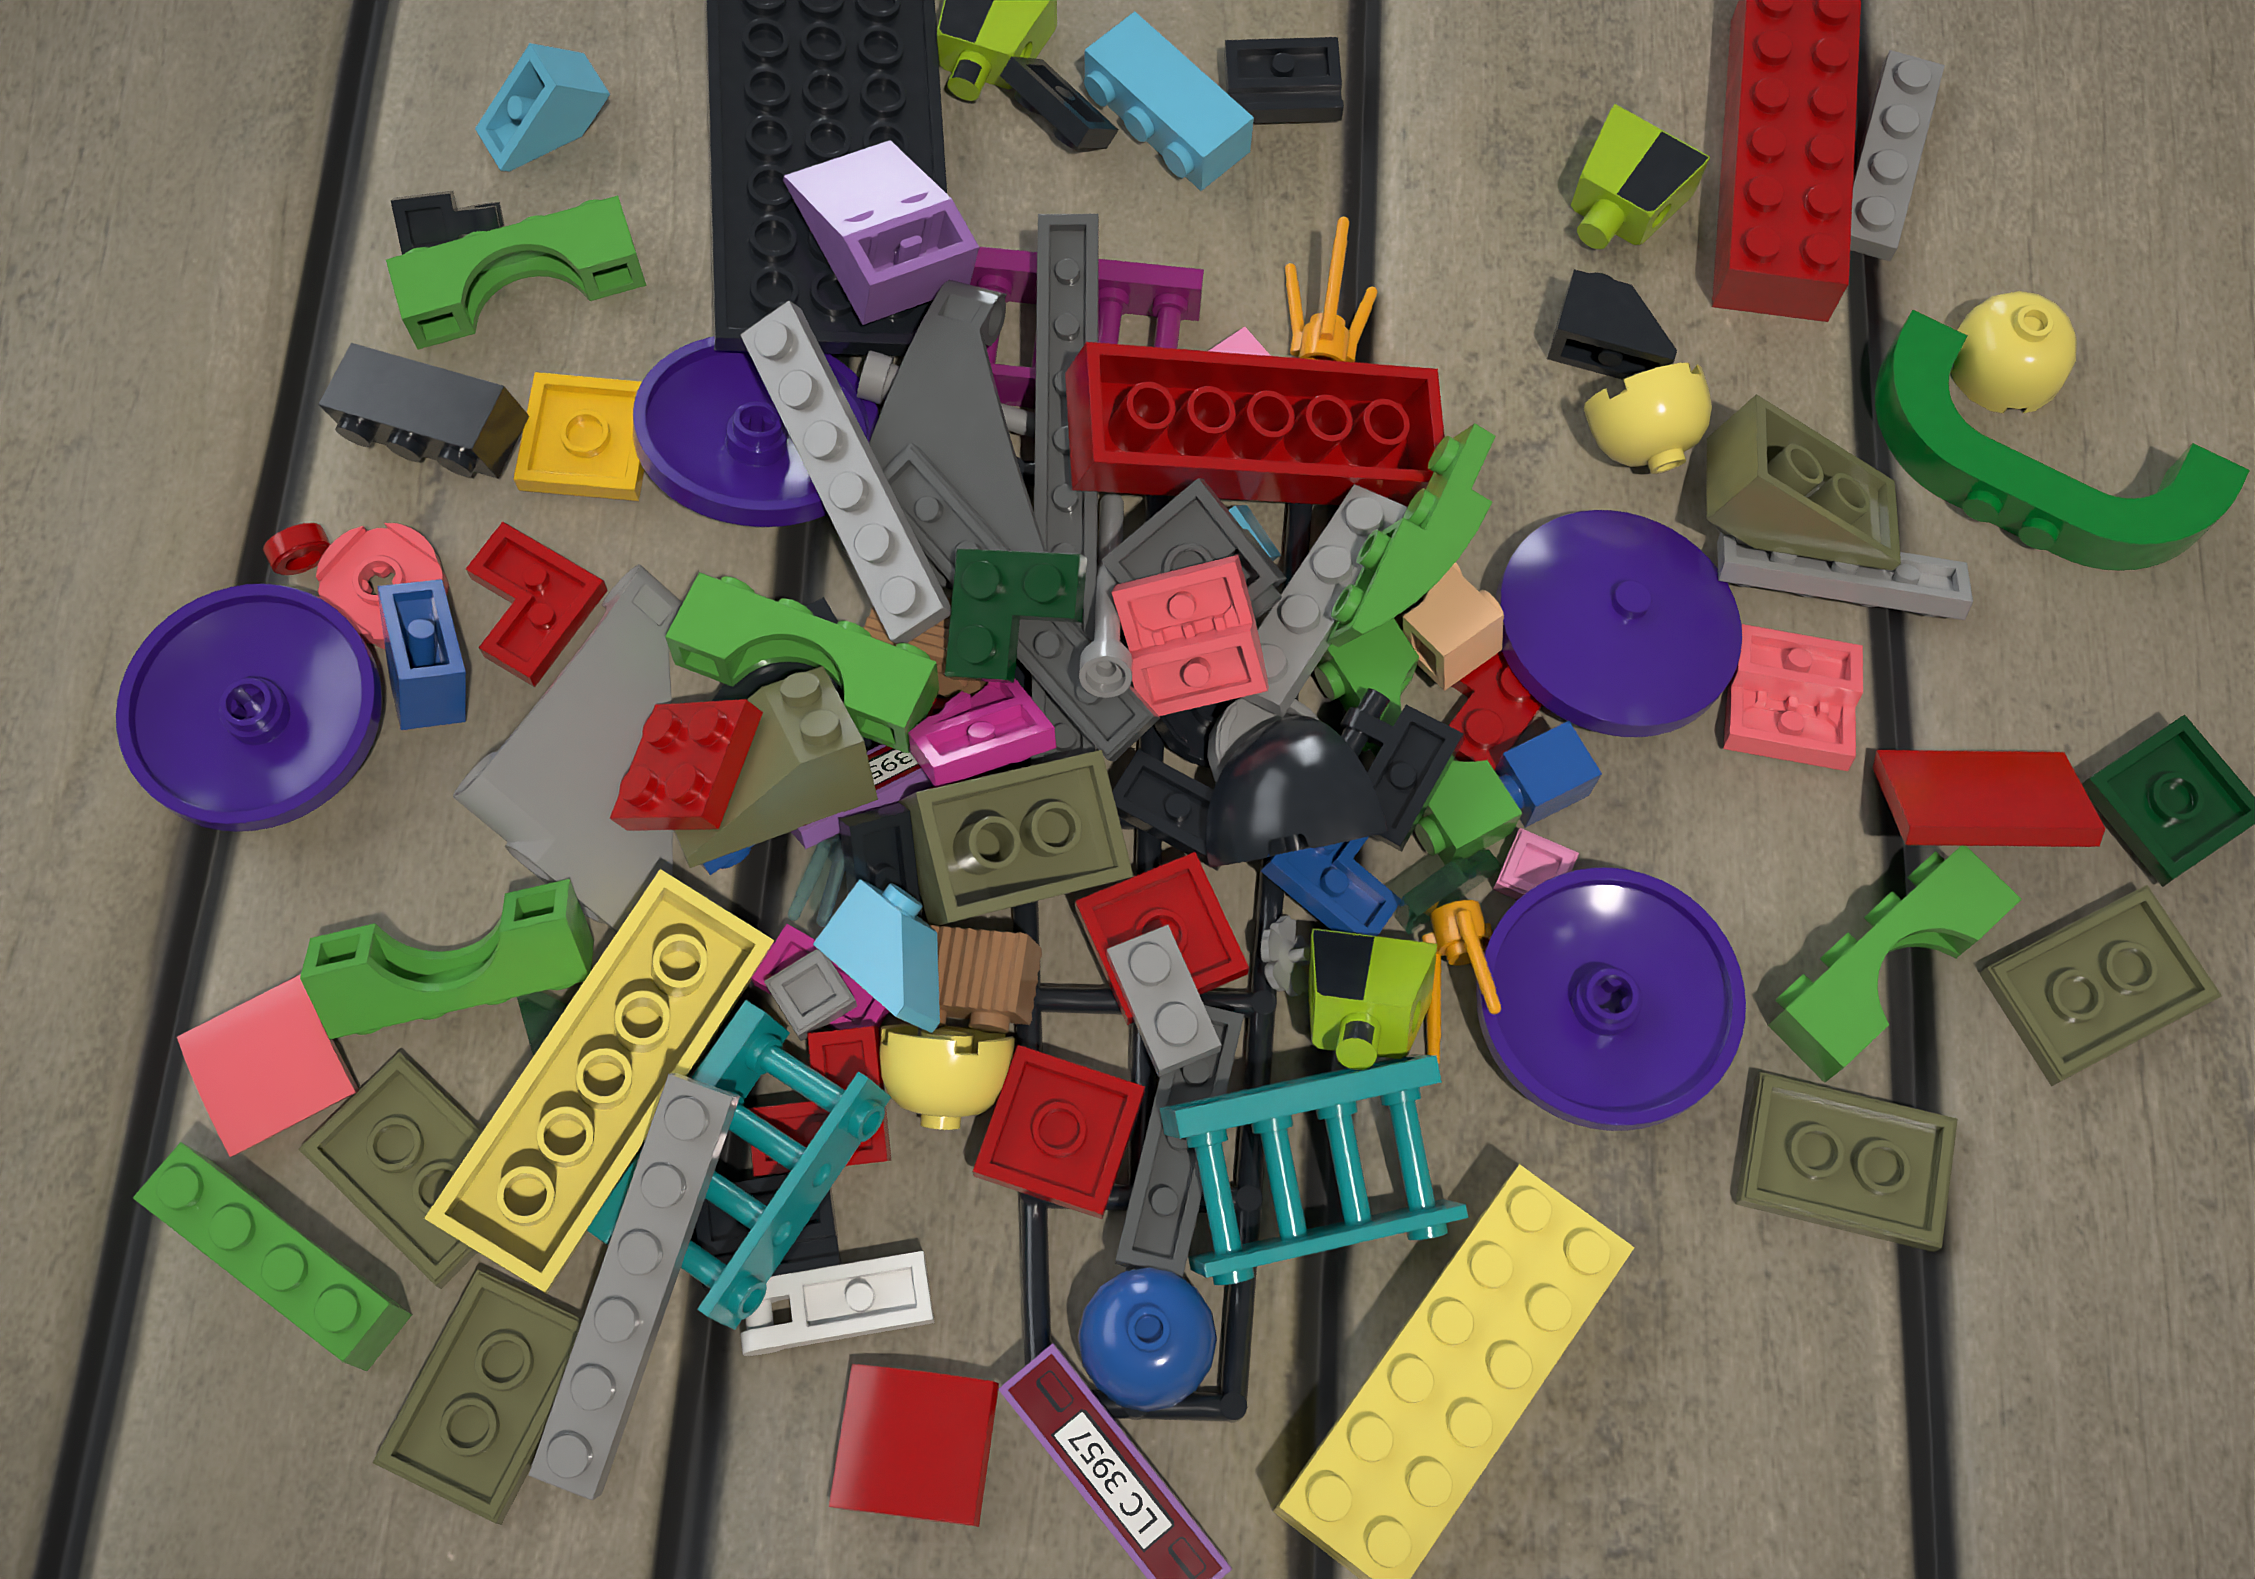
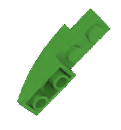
[1328,423,1496,647]

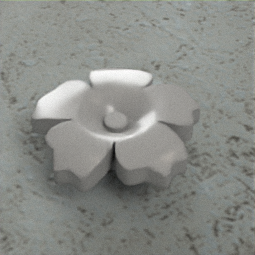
[1261,915,1311,997]

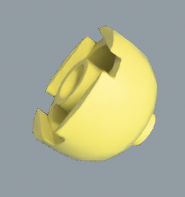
[1951,291,2077,413]
[1584,363,1712,474]
[879,1024,1015,1130]

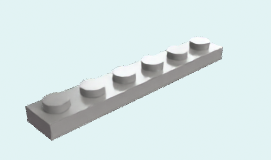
[741,301,951,644]
[528,1073,740,1500]

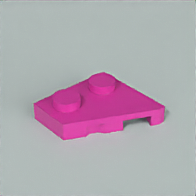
[908,679,1056,788]

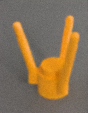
[1285,217,1378,362]
[1421,900,1501,1064]

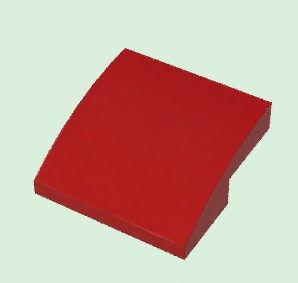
[829,1364,999,1527]

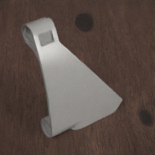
[453,564,683,933]

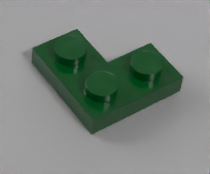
[945,549,1087,683]

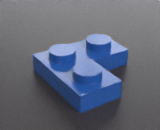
[1261,836,1402,936]

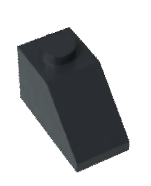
[1547,269,1677,380]

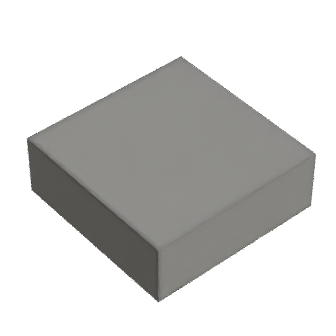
[764,949,858,1041]

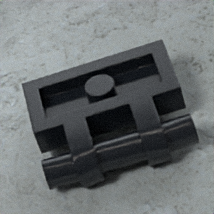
[1340,688,1465,852]

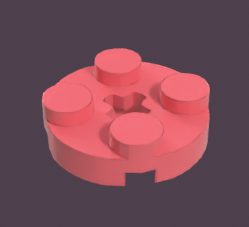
[316,523,449,649]

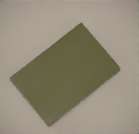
[1979,885,2222,1086]
[298,1052,482,1289]
[1735,1072,1958,1252]
[373,1269,583,1525]

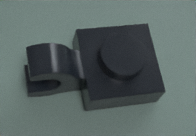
[391,191,504,255]

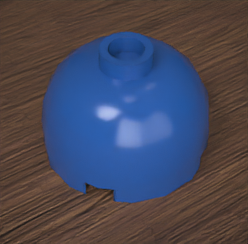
[1078,1267,1217,1412]

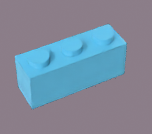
[1084,11,1254,191]

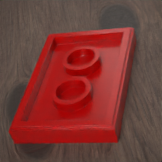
[1872,750,2106,847]

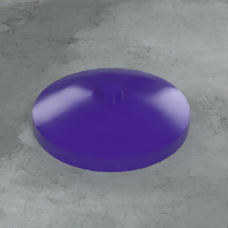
[633,336,879,527]
[1495,510,1742,737]
[116,584,382,832]
[1476,868,1746,1131]

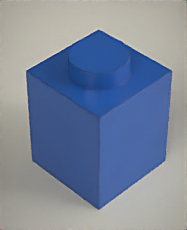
[1495,721,1602,828]

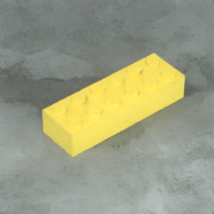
[424,869,774,1294]
[1273,1164,1635,1579]

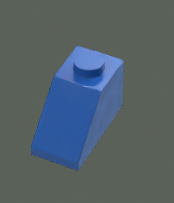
[377,579,466,730]

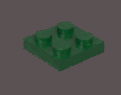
[2082,714,2255,887]

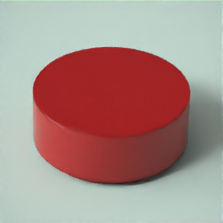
[263,523,331,575]

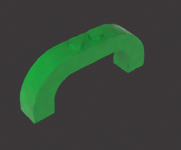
[1875,310,2250,571]

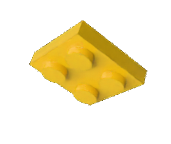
[513,372,644,501]

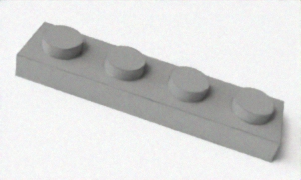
[1850,50,1945,261]
[1241,484,1407,717]
[1717,532,1973,620]

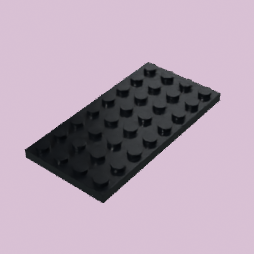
[706,0,947,356]

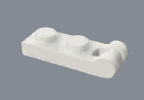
[740,1251,934,1356]

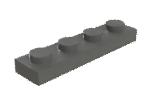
[1115,1005,1244,1278]

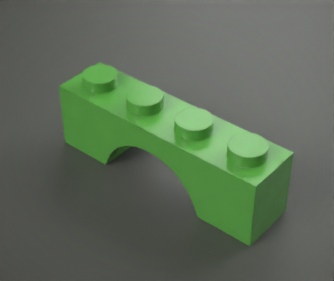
[385,195,647,350]
[665,572,940,754]
[1315,618,1522,869]
[1768,846,2022,1083]
[300,879,594,1040]
[133,1142,412,1371]

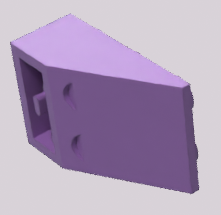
[783,140,979,325]

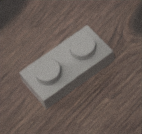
[1106,925,1222,1077]

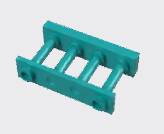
[587,1000,891,1330]
[1160,1054,1468,1285]

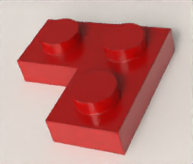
[466,521,608,687]
[1449,650,1544,771]
[748,1026,891,1176]

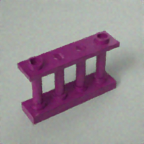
[970,246,1204,408]

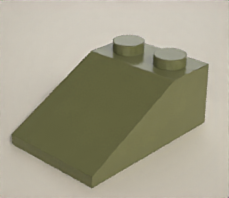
[1707,394,1901,571]
[673,666,878,868]
[898,750,1134,926]

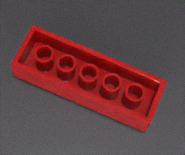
[1712,0,1861,322]
[1065,342,1445,507]

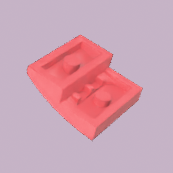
[1111,555,1269,716]
[1723,624,1863,771]
[177,974,359,1157]

